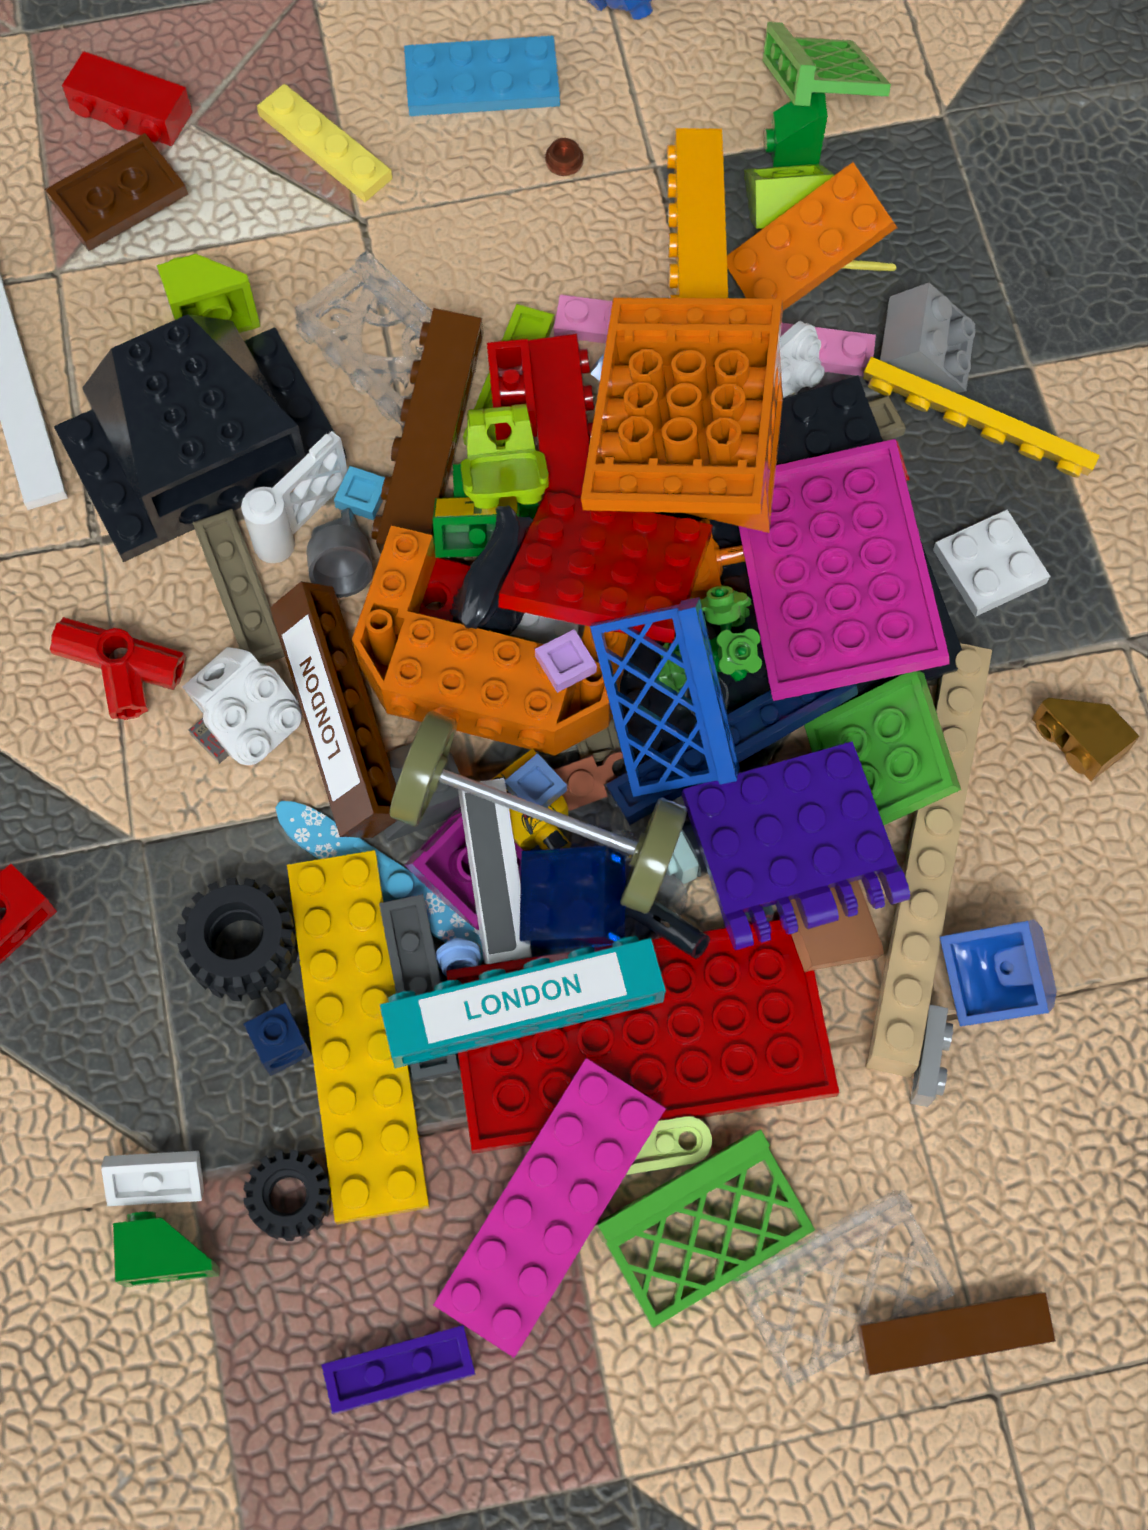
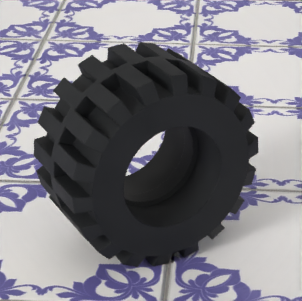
[177,877,298,1002]

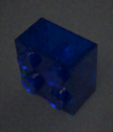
[519,846,626,949]

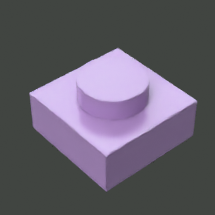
[535,629,597,692]

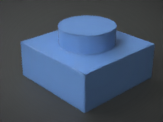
[505,753,567,819]

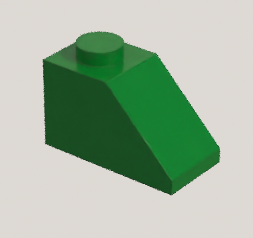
[764,92,828,167]
[113,1211,220,1287]

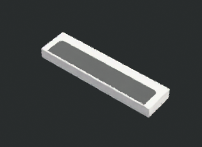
[458,778,532,964]

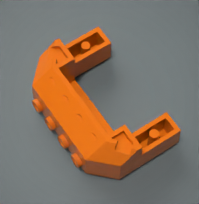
[352,525,633,755]

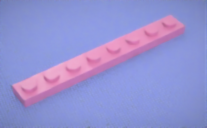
[554,295,876,377]

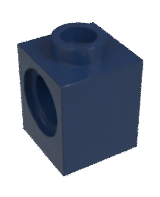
[243,1003,312,1076]

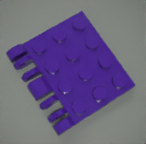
[682,741,910,950]

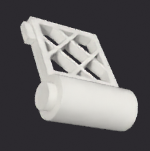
[241,431,348,564]

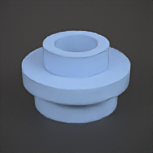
[435,938,481,977]

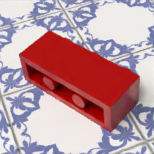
[62,51,192,147]

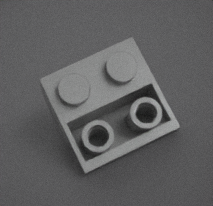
[880,282,975,393]

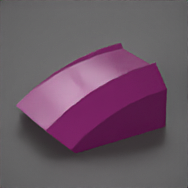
[405,806,537,930]

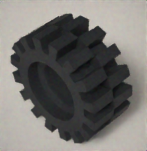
[243,1150,332,1241]

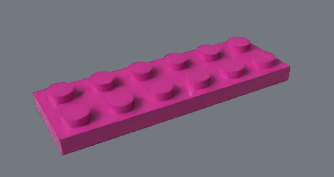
[433,1058,666,1358]

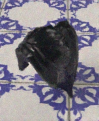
[449,505,534,636]

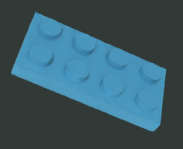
[404,35,560,117]

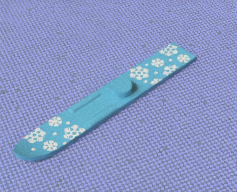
[275,801,484,966]

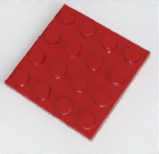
[498,491,712,643]

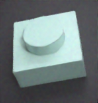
[666,832,699,885]

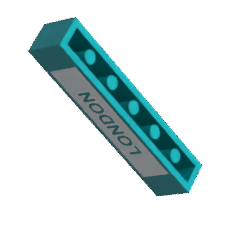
[379,936,666,1068]

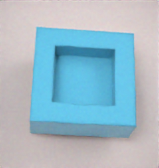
[334,466,385,521]

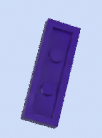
[321,1325,476,1415]

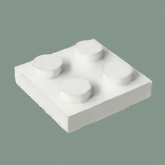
[933,510,1050,617]

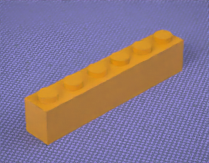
[667,128,728,298]

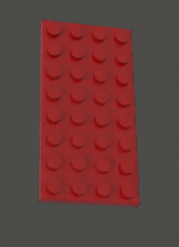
[446,920,840,1154]

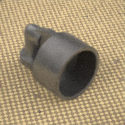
[306,508,373,598]

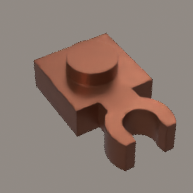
[553,752,623,811]

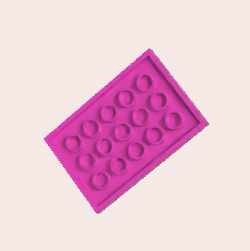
[739,439,950,701]

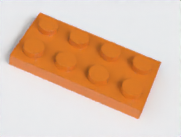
[727,162,897,311]

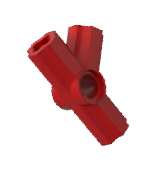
[50,617,186,720]

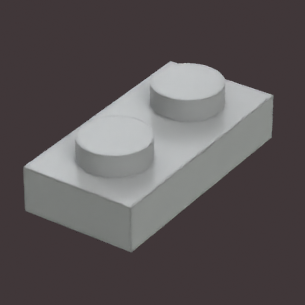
[910,1005,953,1107]

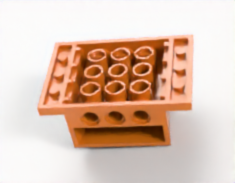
[581,298,783,533]

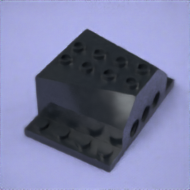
[54,314,347,562]

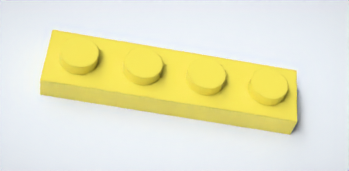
[257,83,392,202]

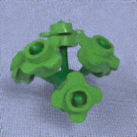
[656,586,762,692]

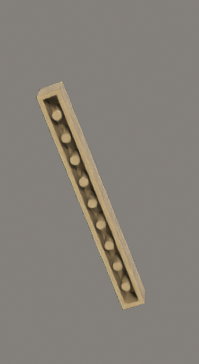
[866,643,992,1078]

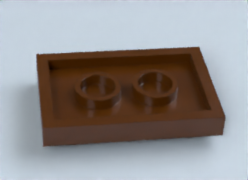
[45,133,188,252]

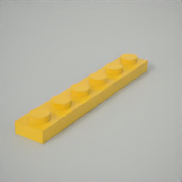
[863,356,1100,478]

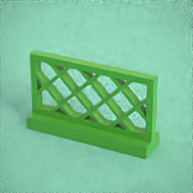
[762,22,891,106]
[594,1129,815,1328]

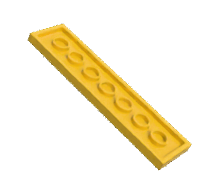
[287,850,430,1225]

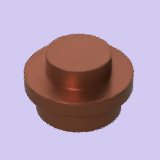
[545,138,584,176]

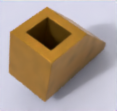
[1032,698,1140,782]

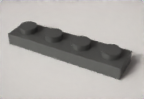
[379,894,459,1083]

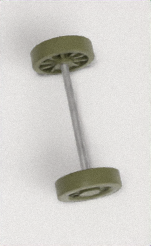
[389,711,687,914]

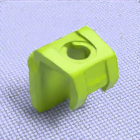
[461,404,549,509]

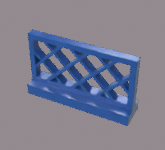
[590,597,740,797]

